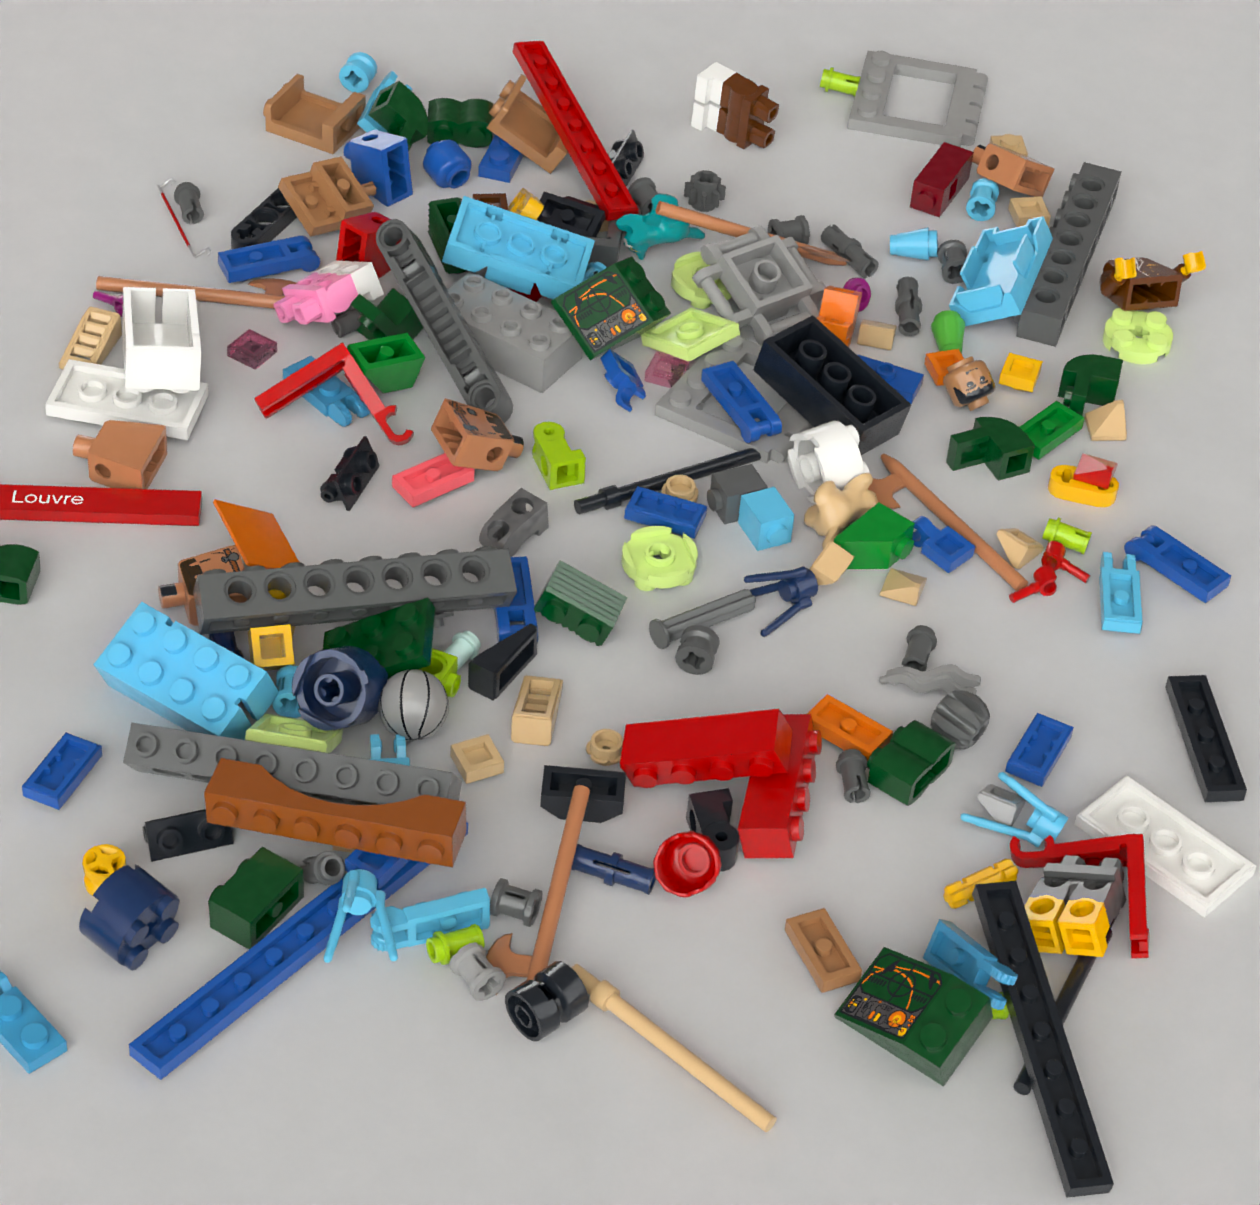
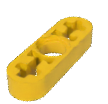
[508,188,544,220]

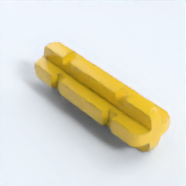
[943,858,1018,909]

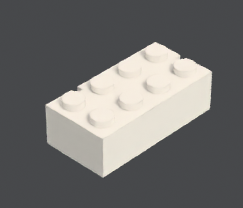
[122,287,201,393]

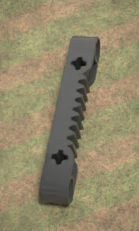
[376,219,513,423]

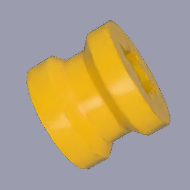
[82,844,126,896]

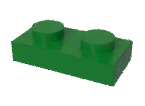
[1020,401,1085,460]

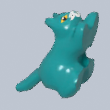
[616,194,705,260]

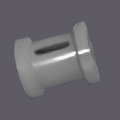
[450,942,506,1001]

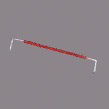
[157,177,212,258]

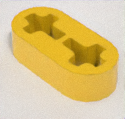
[1048,465,1119,507]

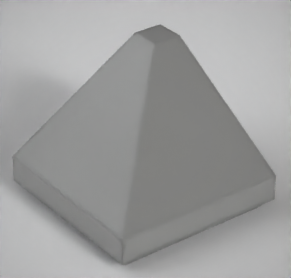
[977,784,1026,827]

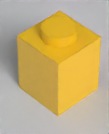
[247,624,295,671]

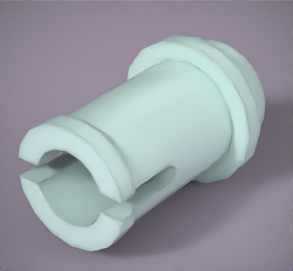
[444,631,481,671]

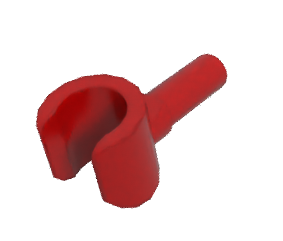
[1041,541,1091,583]
[1009,566,1057,603]

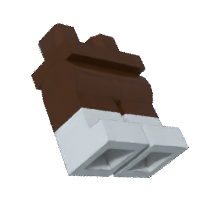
[691,62,779,149]

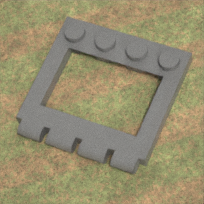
[848,50,988,147]
[655,335,813,463]

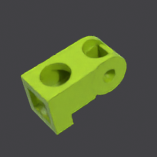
[532,422,586,490]

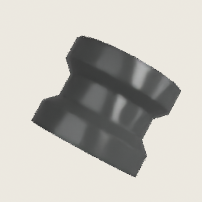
[675,625,720,675]

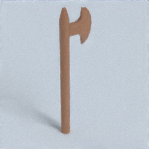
[656,201,850,266]
[96,276,296,309]
[868,454,1028,591]
[486,785,590,995]

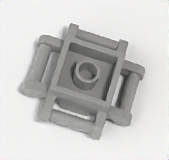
[692,226,826,345]

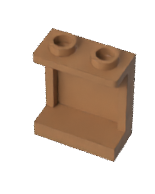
[263,74,366,154]
[487,74,568,174]

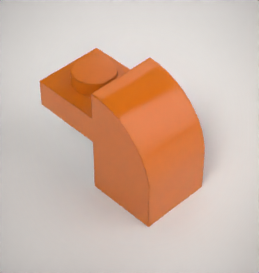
[817,285,862,347]

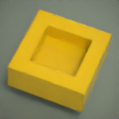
[999,353,1043,392]

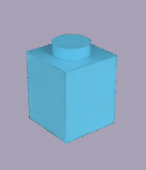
[738,487,794,551]

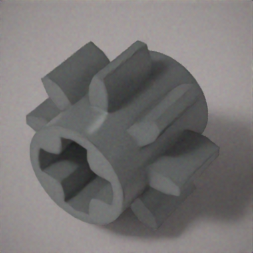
[684,170,726,212]

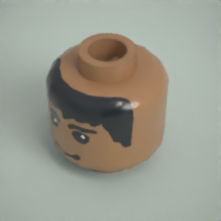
[943,356,996,411]

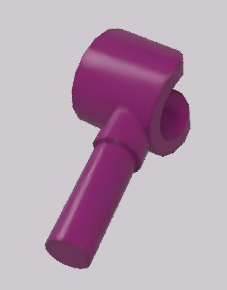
[93,290,123,317]

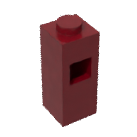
[910,142,974,218]

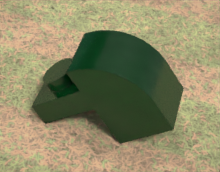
[368,81,428,152]
[351,288,424,340]
[1057,354,1123,416]
[946,417,1035,481]

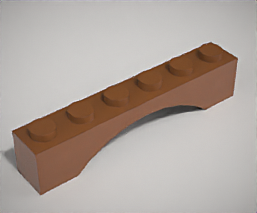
[204,758,466,868]

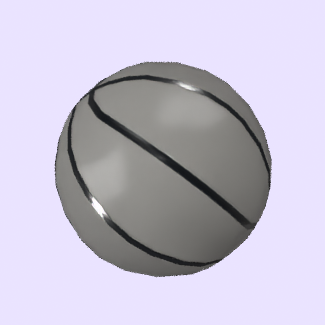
[378,669,449,741]

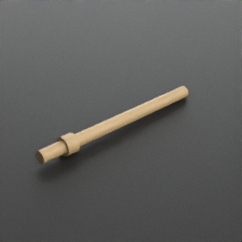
[571,964,777,1132]

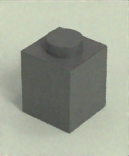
[707,464,768,525]

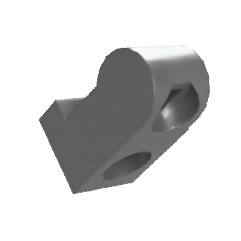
[479,488,549,557]

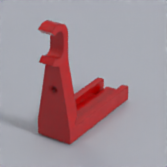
[254,342,414,445]
[1010,834,1150,959]

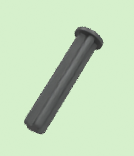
[649,589,756,649]

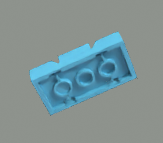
[442,196,595,299]
[949,216,1053,326]

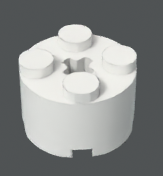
[788,421,869,504]

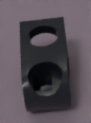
[686,788,740,872]

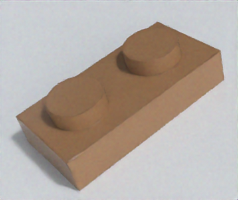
[785,908,862,993]

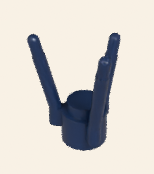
[744,566,818,637]

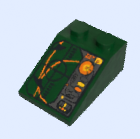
[551,256,671,361]
[834,947,993,1087]

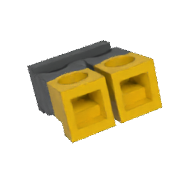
[1024,855,1127,957]

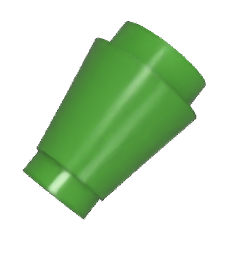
[931,310,965,354]

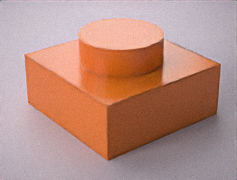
[924,349,964,386]

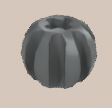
[930,690,990,749]

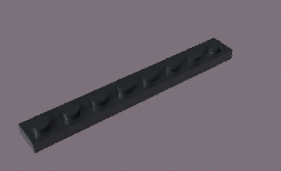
[972,881,1114,1198]

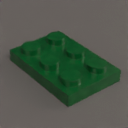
[322,597,436,685]

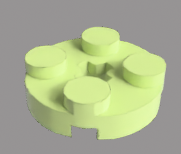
[671,252,732,309]
[1103,308,1173,364]
[621,526,698,591]

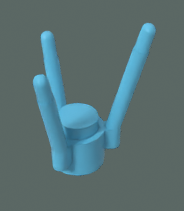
[960,772,1069,847]
[324,869,398,963]

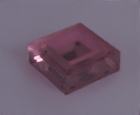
[227,329,277,370]
[644,351,690,388]

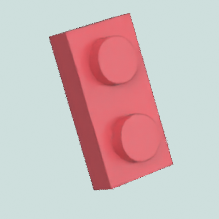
[392,453,475,507]

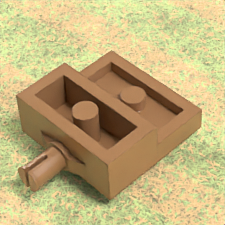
[278,156,376,237]

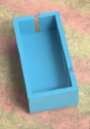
[93,602,279,740]

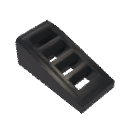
[468,623,538,700]

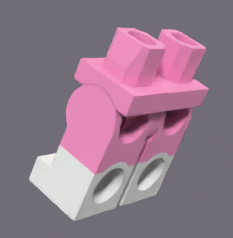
[274,260,384,325]

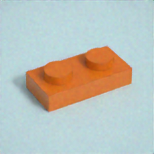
[807,694,893,761]

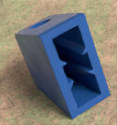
[343,130,413,207]

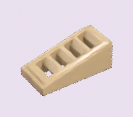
[59,307,122,369]
[511,675,563,746]

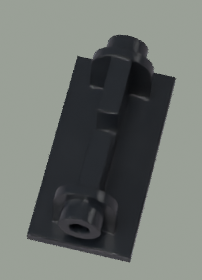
[608,129,644,186]
[320,436,380,511]
[142,809,234,862]

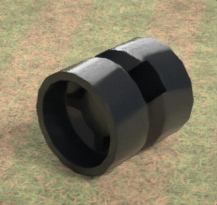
[505,961,589,1041]

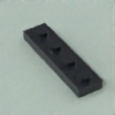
[1165,675,1247,802]

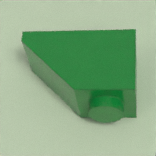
[347,332,426,394]
[833,502,915,569]

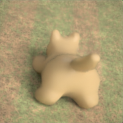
[804,473,878,549]

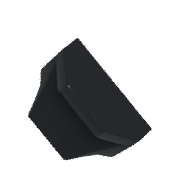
[537,191,606,238]
[540,765,626,823]

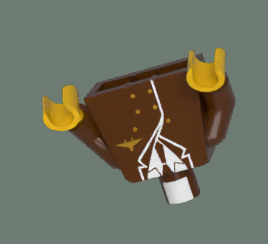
[1099,251,1206,311]

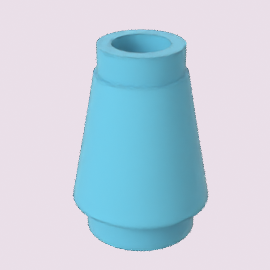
[890,227,938,261]

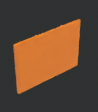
[213,499,299,569]

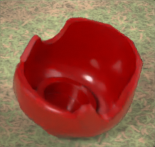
[653,831,722,897]

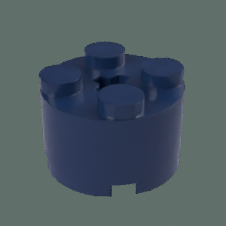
[292,646,388,731]
[79,864,180,971]

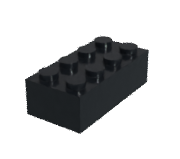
[753,315,911,455]

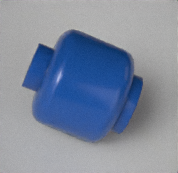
[423,140,472,189]

